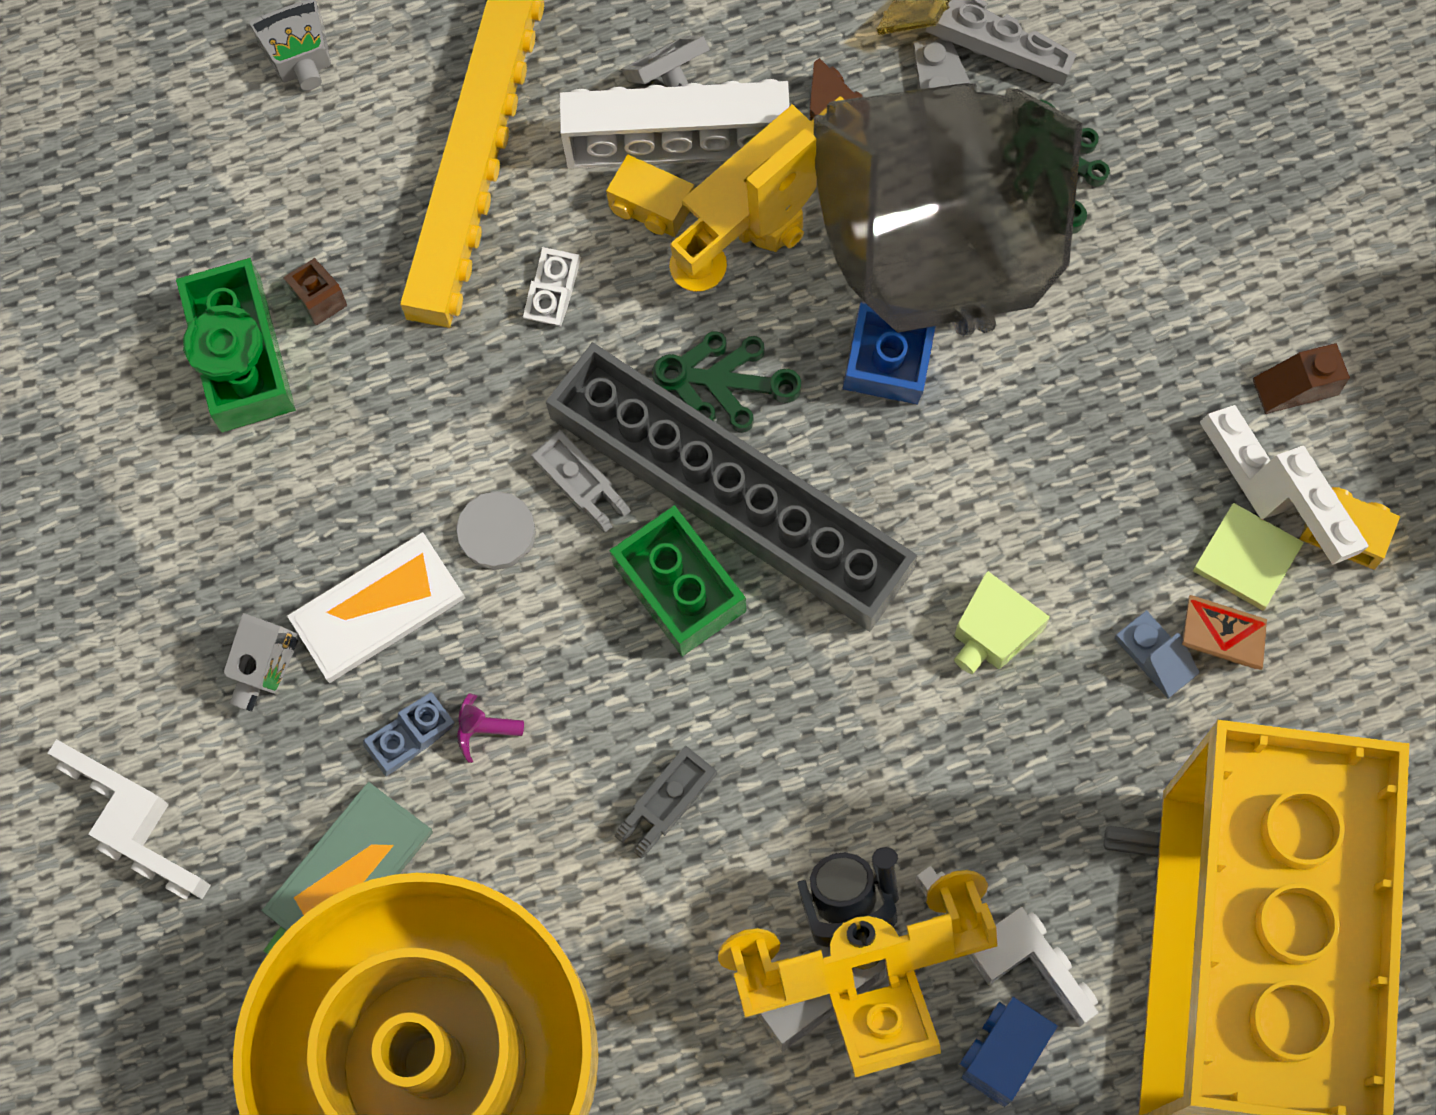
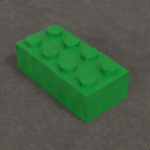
[176,258,296,432]

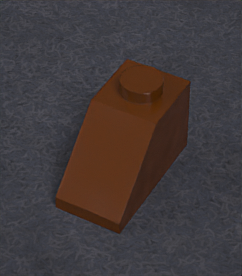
[1253,343,1350,414]

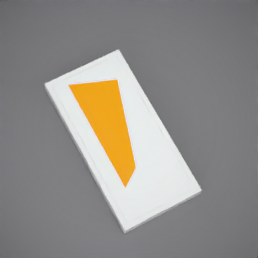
[287,532,465,683]

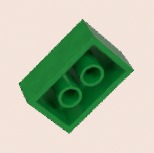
[609,505,747,657]

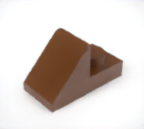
[283,258,347,325]

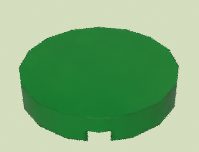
[183,305,263,382]

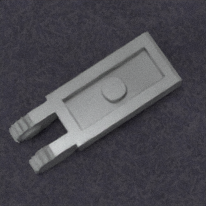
[531,430,631,533]

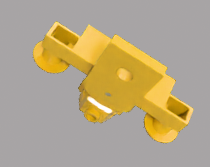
[669,96,865,292]

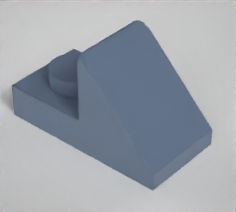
[1114,610,1199,699]

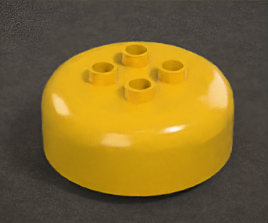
[233,873,598,1115]

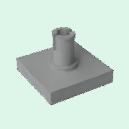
[621,36,710,87]

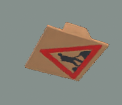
[1182,595,1267,670]

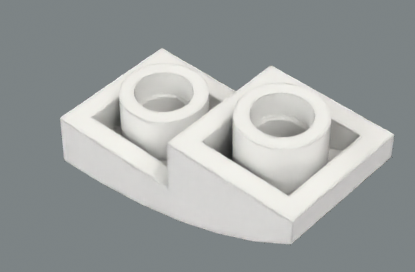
[523,247,581,327]

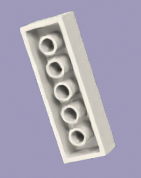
[560,79,789,169]

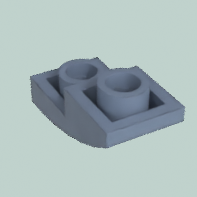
[363,692,455,777]

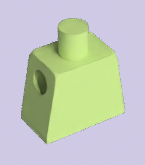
[954,571,1050,674]

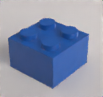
[842,302,937,405]
[959,997,1058,1107]

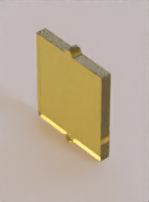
[876,0,951,35]

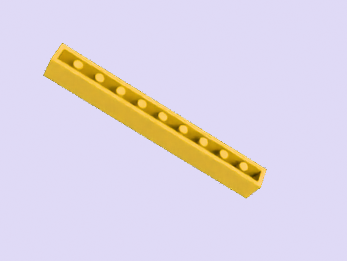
[400,0,544,328]

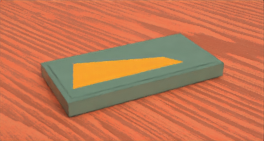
[261,781,433,931]

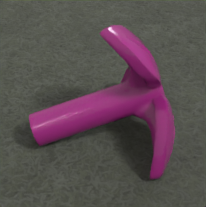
[457,693,524,763]

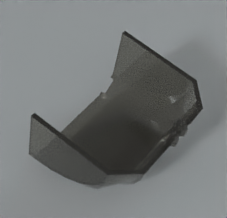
[814,83,1083,337]

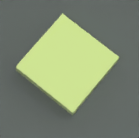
[1193,503,1304,611]

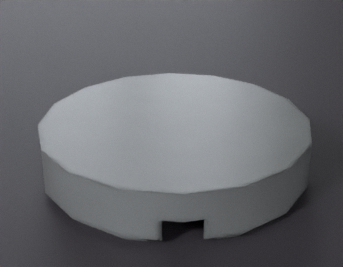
[456,491,536,570]

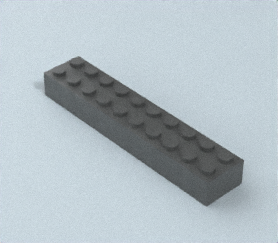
[546,342,917,632]

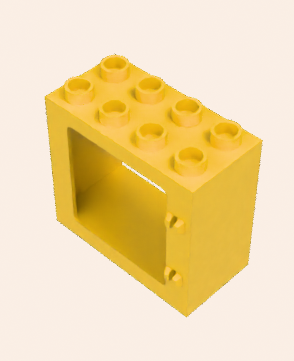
[1138,720,1410,1115]

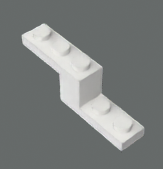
[1200,405,1369,565]
[48,739,211,900]
[915,866,1099,1027]

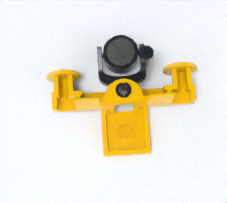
[718,847,998,1078]

